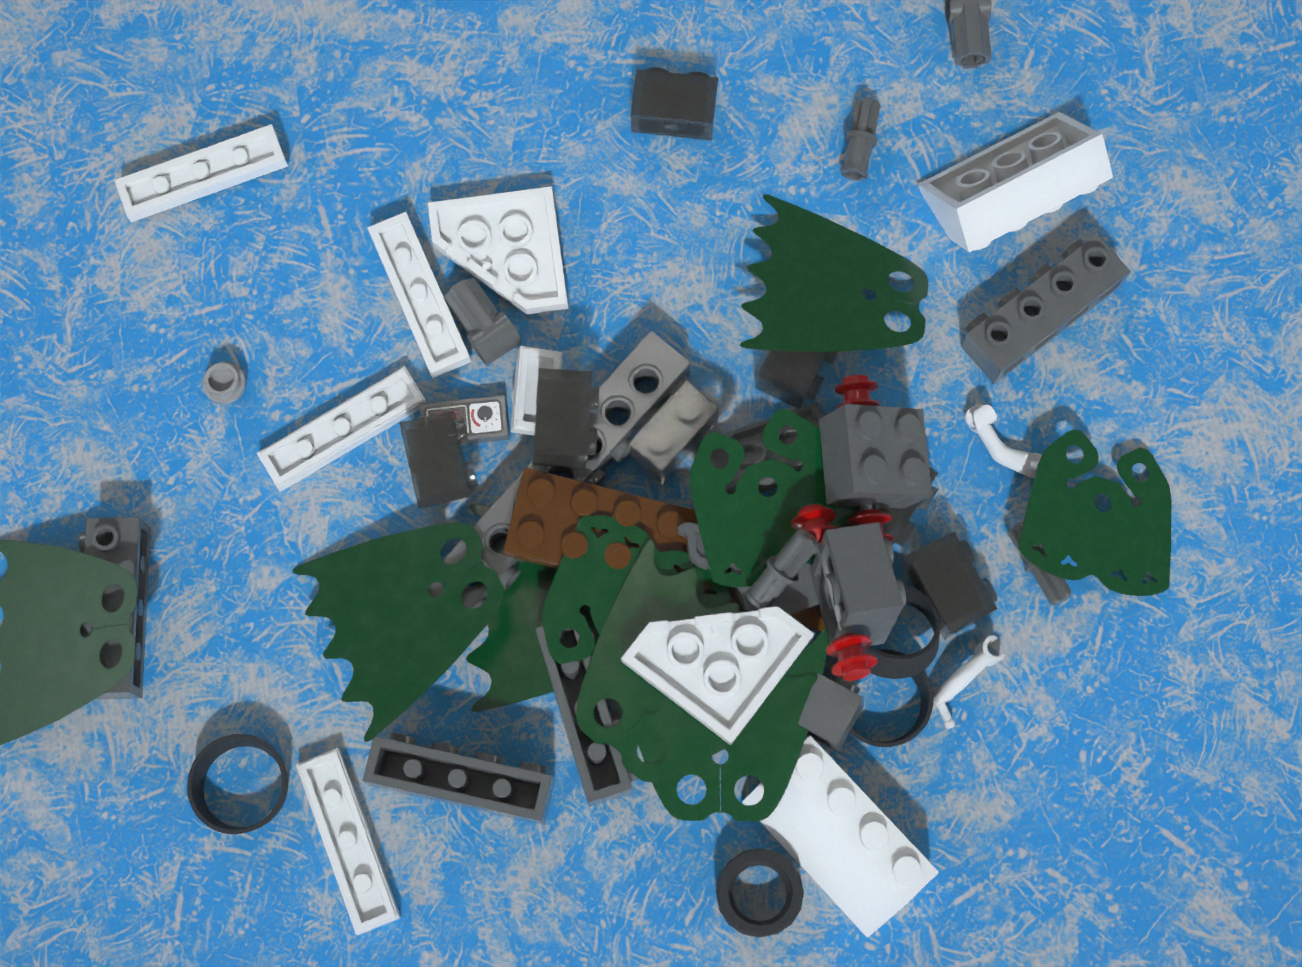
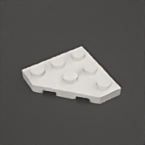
[428,186,568,314]
[621,606,814,745]

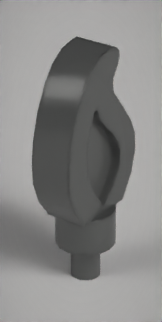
[677,522,729,574]

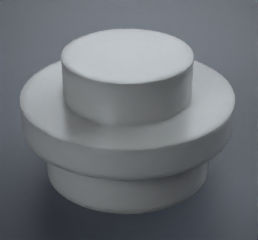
[202,362,246,404]

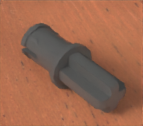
[841,97,881,181]
[1007,522,1071,605]
[746,529,818,609]

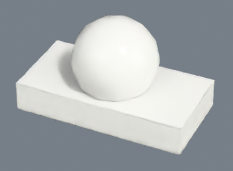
[510,346,563,438]

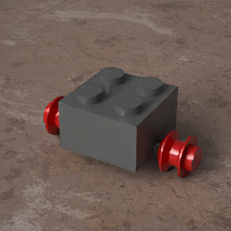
[819,374,932,541]
[791,504,906,681]

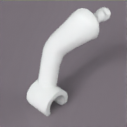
[964,403,1041,478]
[933,635,1005,730]

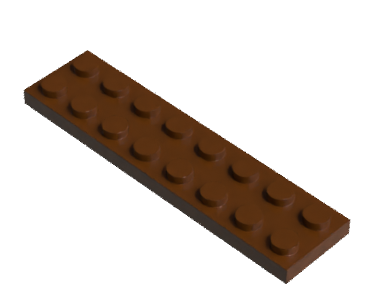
[502,467,826,633]

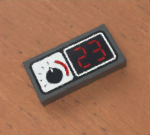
[419,395,510,449]

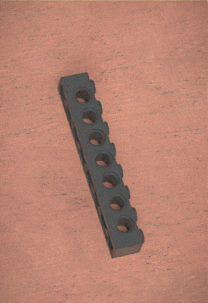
[429,330,691,608]

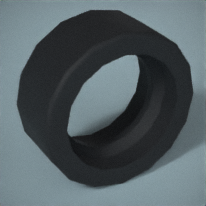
[716,848,804,938]

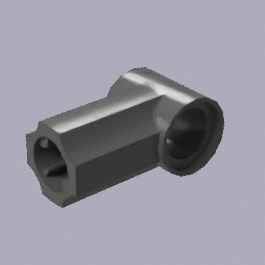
[945,0,992,69]
[444,277,522,366]

